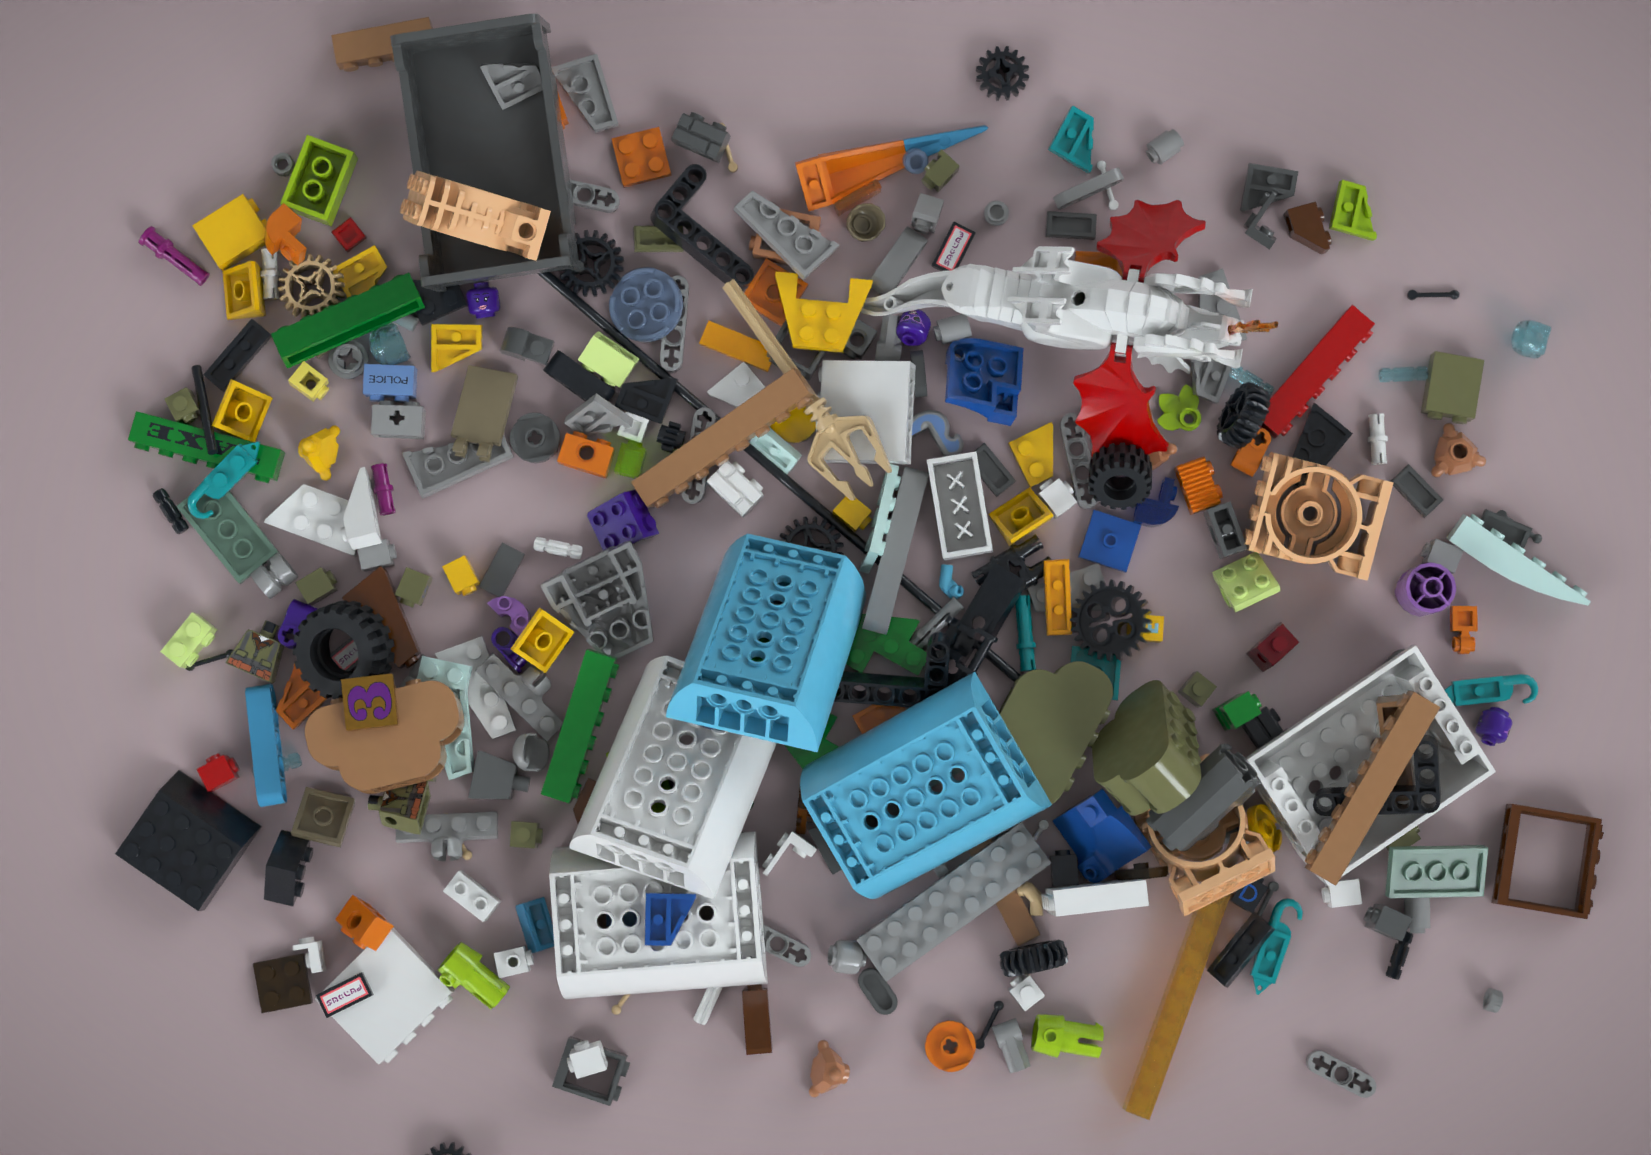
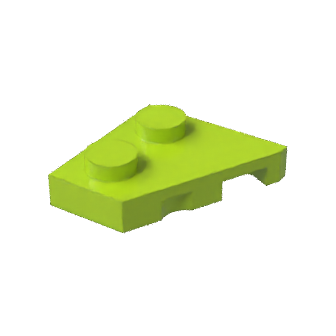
[1329,180,1377,241]

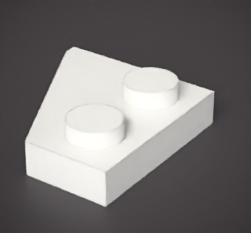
[707,362,765,408]

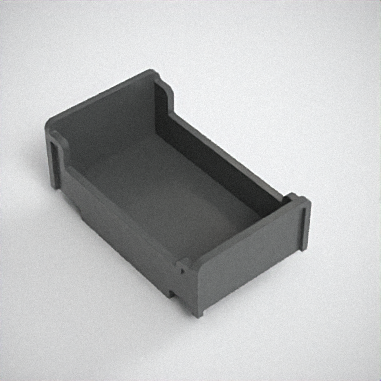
[390,14,584,292]

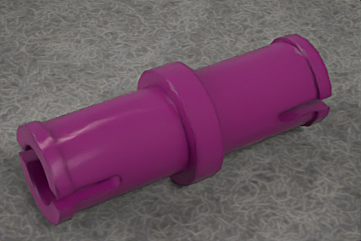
[371,463,396,516]

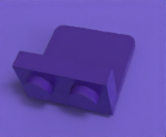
[587,489,659,550]

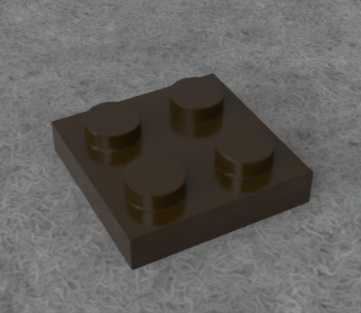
[253,953,313,1013]

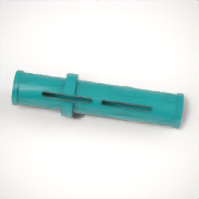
[1015,595,1036,672]

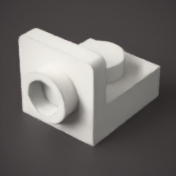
[293,937,326,973]

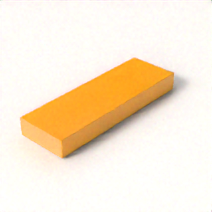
[699,320,772,372]
[1043,559,1072,636]

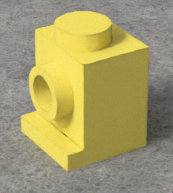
[288,361,329,402]

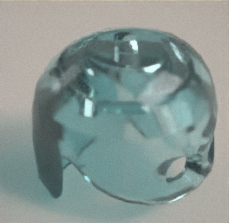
[1511,320,1551,359]
[369,323,411,365]

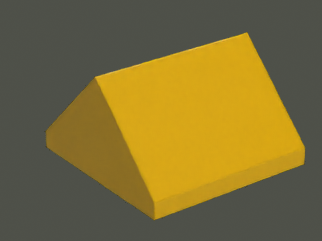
[223,261,266,320]
[212,379,273,442]
[988,487,1053,547]
[511,607,574,673]

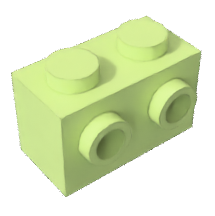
[578,331,639,388]
[160,612,218,669]

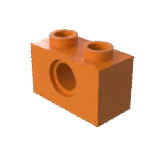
[557,431,615,479]
[335,895,394,951]

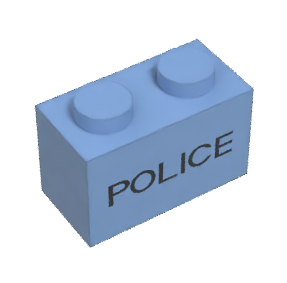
[363,364,418,403]

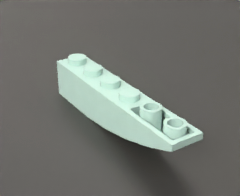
[1446,514,1591,606]

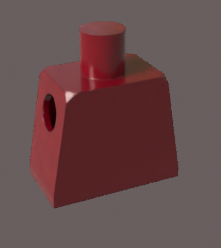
[1246,622,1299,672]

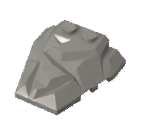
[540,541,654,659]

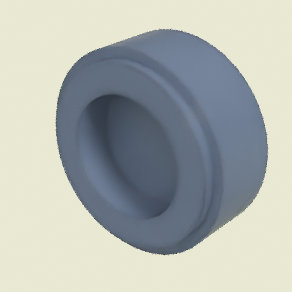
[902,148,928,174]

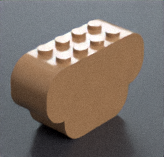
[305,679,464,794]

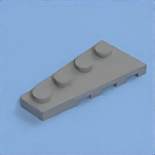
[734,191,840,280]

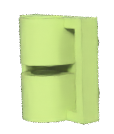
[1212,552,1281,612]

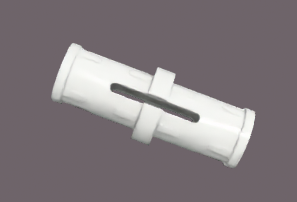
[260,248,280,300]
[1368,413,1388,465]

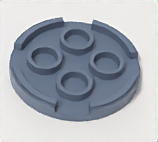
[609,267,683,342]

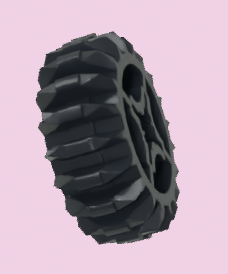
[558,230,624,297]
[1217,382,1270,449]
[780,516,844,555]
[999,939,1068,977]

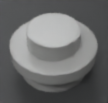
[984,201,1009,226]

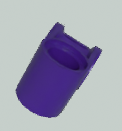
[278,599,318,649]
[491,627,528,673]

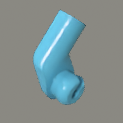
[939,564,964,599]

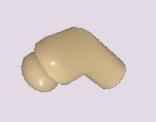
[1017,882,1043,916]

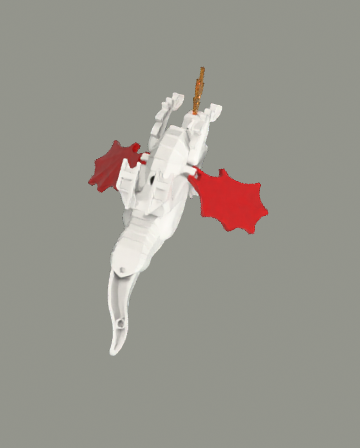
[860,200,1279,457]

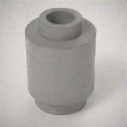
[1146,129,1184,165]

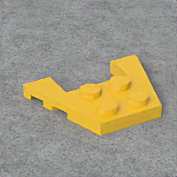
[775,272,873,353]

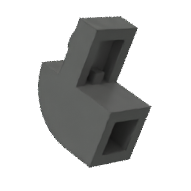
[500,327,555,366]

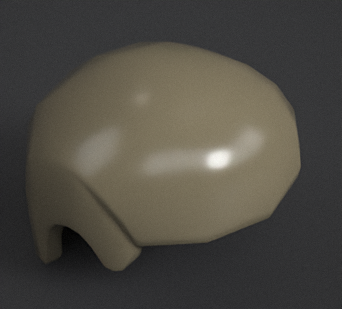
[846,203,885,242]

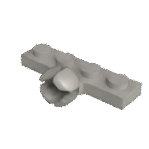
[475,653,563,741]
[396,812,498,861]

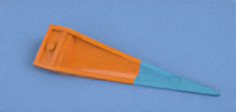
[795,125,988,211]

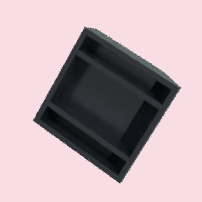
[115,770,262,911]

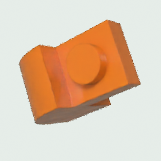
[265,203,307,265]

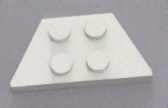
[264,484,357,556]

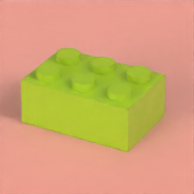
[280,135,358,227]

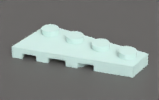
[859,464,901,574]
[444,688,474,780]

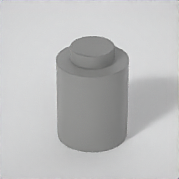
[933,314,972,345]
[1404,898,1430,933]

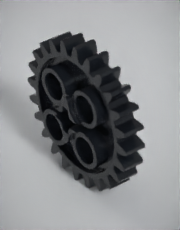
[1070,579,1153,662]

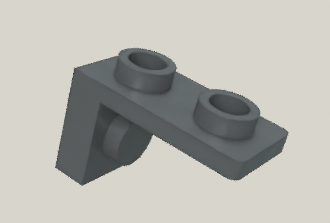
[1244,189,1278,250]

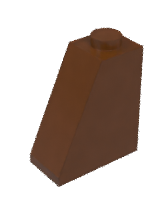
[742,984,773,1055]

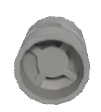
[250,552,298,599]

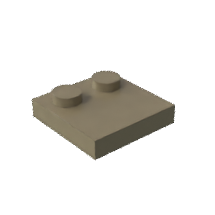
[291,787,355,848]

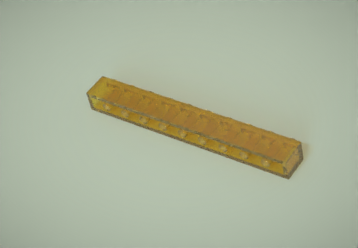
[1122,894,1231,1120]

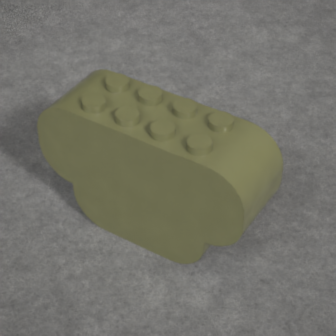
[999,661,1113,804]
[1092,680,1201,816]

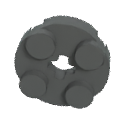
[510,413,560,463]

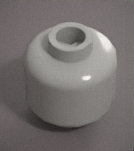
[828,940,867,974]

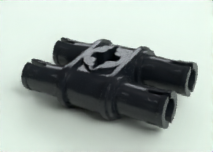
[971,534,1051,591]

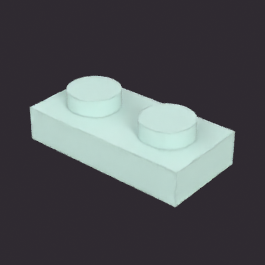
[749,427,802,474]
[417,656,472,691]

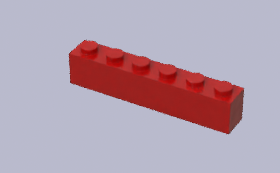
[1261,304,1375,439]

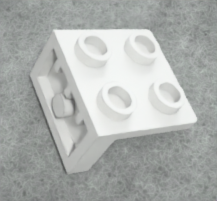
[762,831,817,876]

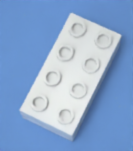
[927,451,993,561]

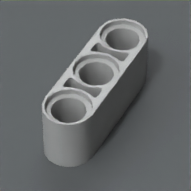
[870,226,928,295]

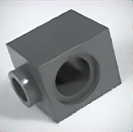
[843,318,877,360]

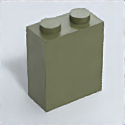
[1421,351,1484,424]

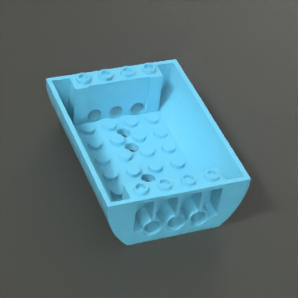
[666,534,866,752]
[800,672,1052,899]

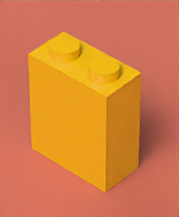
[192,194,267,271]

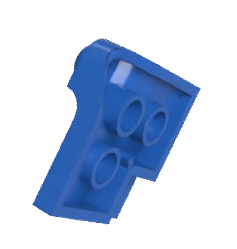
[945,338,1024,426]
[1053,788,1152,883]

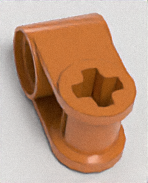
[1230,428,1271,477]

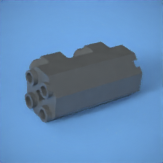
[1146,744,1261,851]

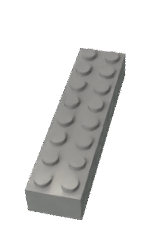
[857,822,1051,982]

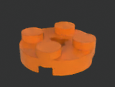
[925,1020,976,1072]

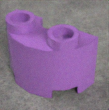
[487,596,531,637]

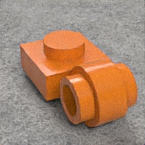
[1450,606,1478,654]

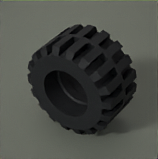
[1089,442,1152,510]

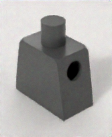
[468,751,531,799]

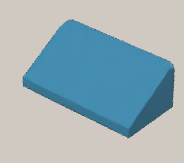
[515,897,554,953]

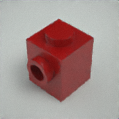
[196,753,240,792]

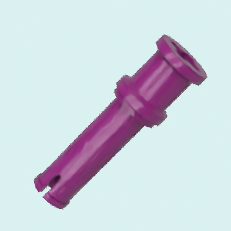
[138,226,210,286]

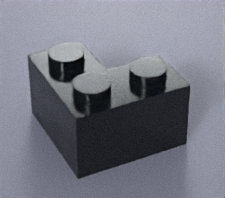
[264,830,313,906]

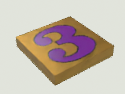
[341,673,399,731]

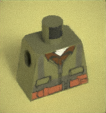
[226,620,284,683]
[368,781,431,835]

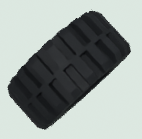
[293,600,395,700]

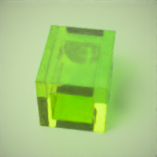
[614,440,647,479]

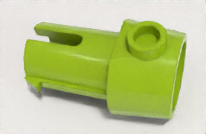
[438,942,510,1010]
[1031,1014,1104,1058]

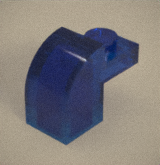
[1132,477,1179,527]

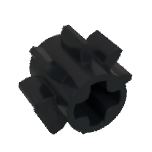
[656,421,686,453]

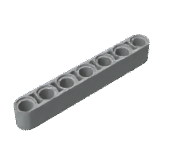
[862,466,929,635]

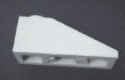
[341,467,382,550]

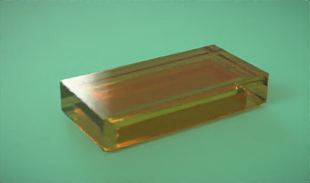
[834,179,882,216]

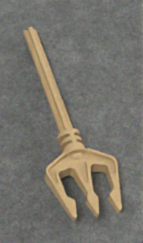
[722,279,892,501]

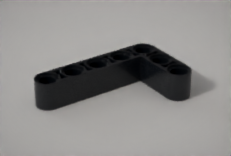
[650,164,754,291]
[834,632,950,708]
[1313,735,1441,816]

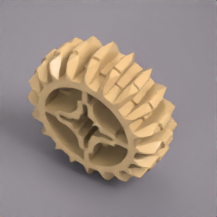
[278,254,345,318]

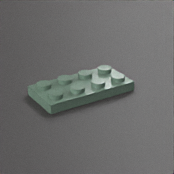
[176,491,280,584]
[1385,845,1488,898]

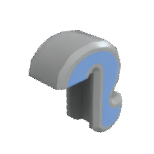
[912,410,964,457]

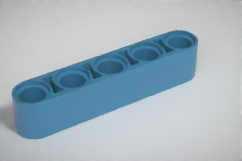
[245,683,287,807]

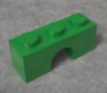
[1212,691,1262,731]

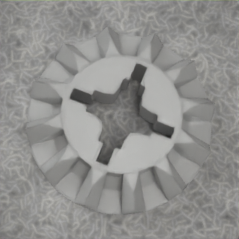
[328,340,368,379]

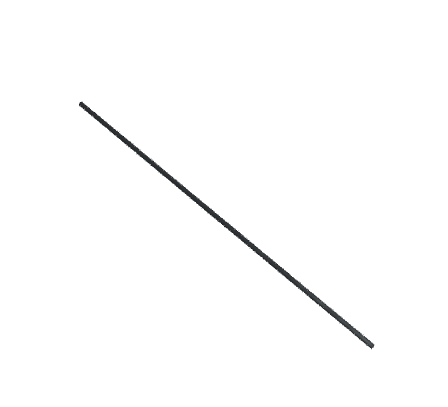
[538,272,1092,748]

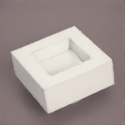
[617,412,650,444]

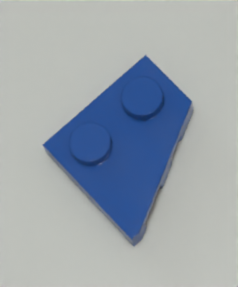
[645,893,696,946]

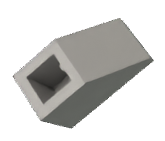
[911,193,944,234]

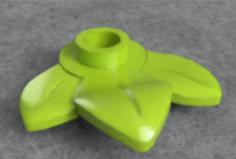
[1157,384,1201,431]

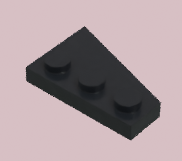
[1292,403,1353,487]

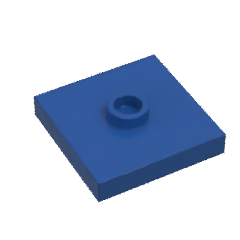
[1078,510,1141,573]

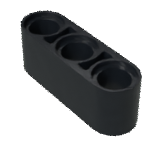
[543,350,615,402]

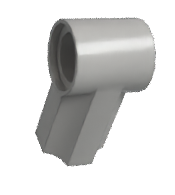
[875,315,902,361]
[992,1018,1031,1073]

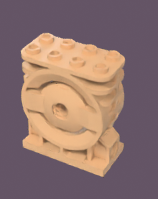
[400,170,551,261]
[1243,452,1394,581]
[1133,754,1275,917]

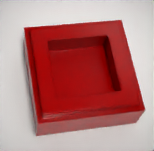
[331,217,367,253]

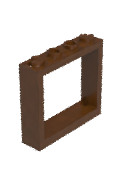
[1491,804,1604,919]

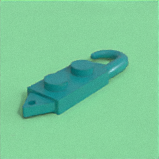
[187,441,260,519]
[1444,674,1539,706]
[1250,898,1303,995]

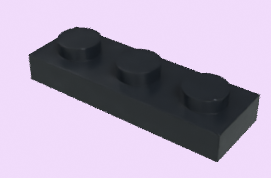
[203,319,272,392]
[1207,912,1275,988]

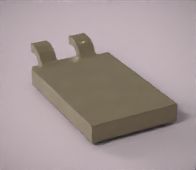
[451,365,518,462]

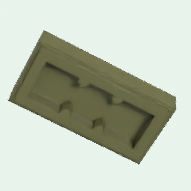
[633,226,684,252]

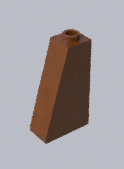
[342,566,421,669]

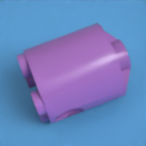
[1395,562,1456,617]

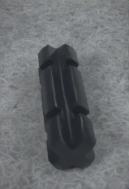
[153,488,189,534]
[1386,932,1413,980]

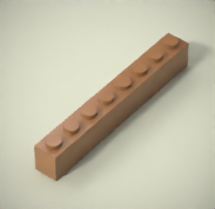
[631,368,815,509]
[1304,690,1440,886]

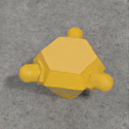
[298,425,340,481]

